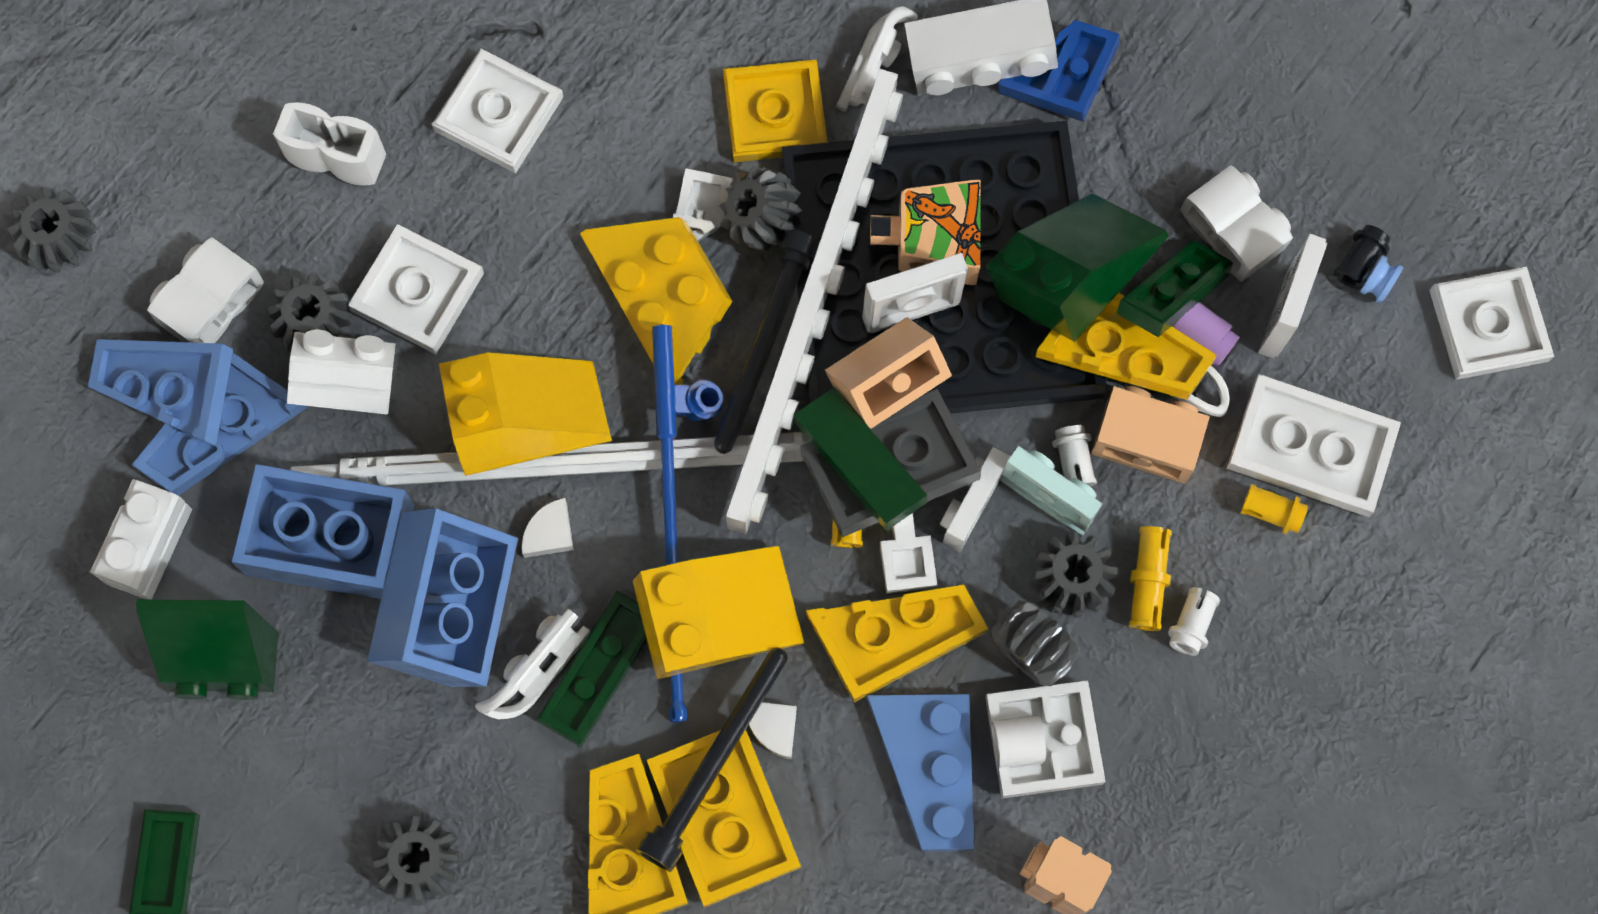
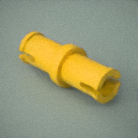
[1129,526,1172,631]

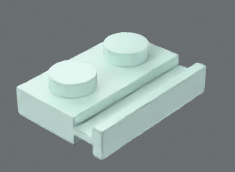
[1000,446,1102,537]

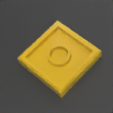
[723,59,828,163]

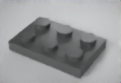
[800,389,981,537]

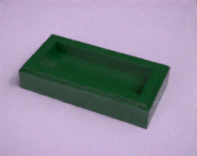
[129,809,200,914]

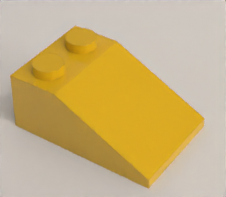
[439,352,612,476]
[633,546,804,679]

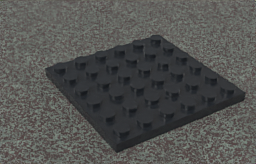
[782,121,1107,413]

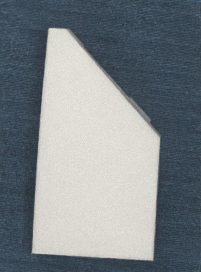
[673,168,734,242]

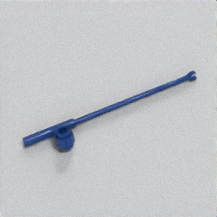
[652,325,724,723]

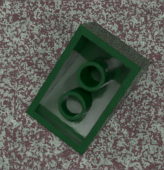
[986,193,1169,342]
[136,599,278,700]

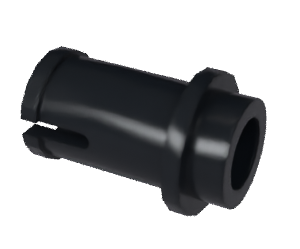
[1334,225,1390,289]

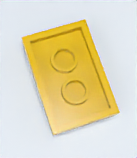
[647,730,801,908]

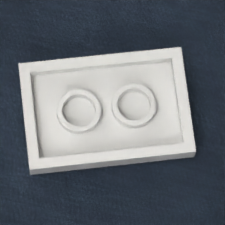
[1226,374,1401,517]

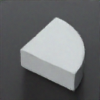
[522,498,574,558]
[749,703,797,759]

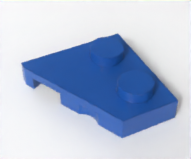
[998,20,1120,122]

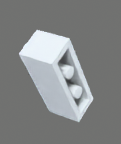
[904,0,1058,96]

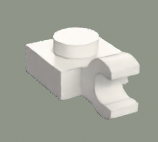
[880,513,937,594]

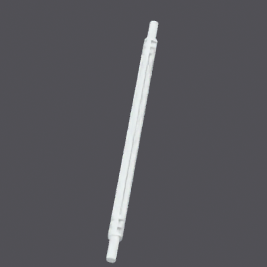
[290,432,810,486]

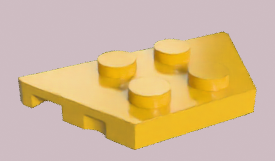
[580,217,732,385]

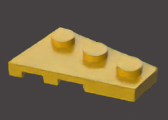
[806,585,989,702]
[588,754,688,914]

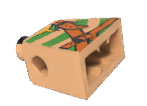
[870,180,980,285]

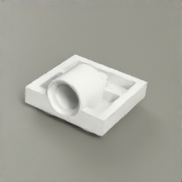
[985,680,1106,799]

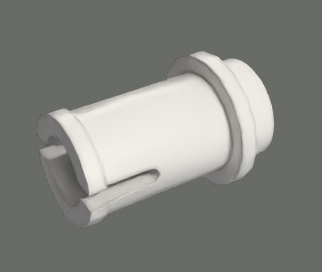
[1052,425,1097,486]
[1168,587,1220,656]

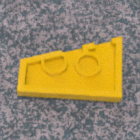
[1035,293,1217,400]

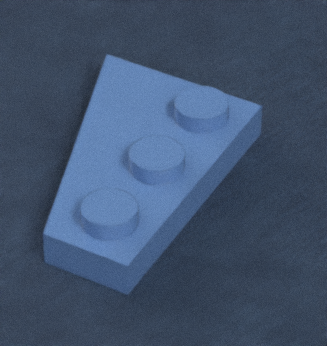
[88,339,233,446]
[132,353,308,496]
[867,694,974,852]

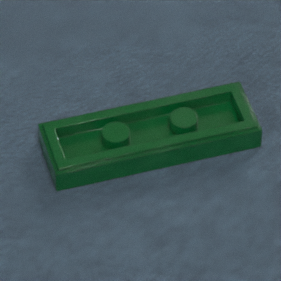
[1116,240,1234,337]
[794,387,927,531]
[536,590,647,748]

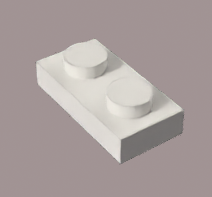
[940,447,1011,553]

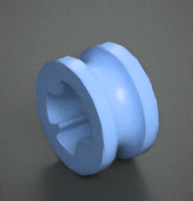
[1359,255,1404,304]

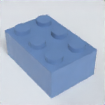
[232,464,415,599]
[367,508,518,687]

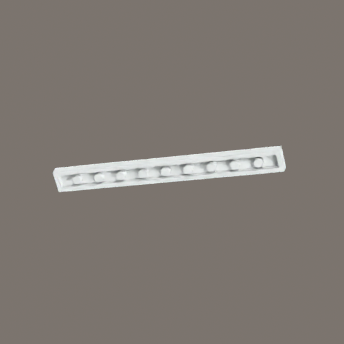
[726,68,903,535]

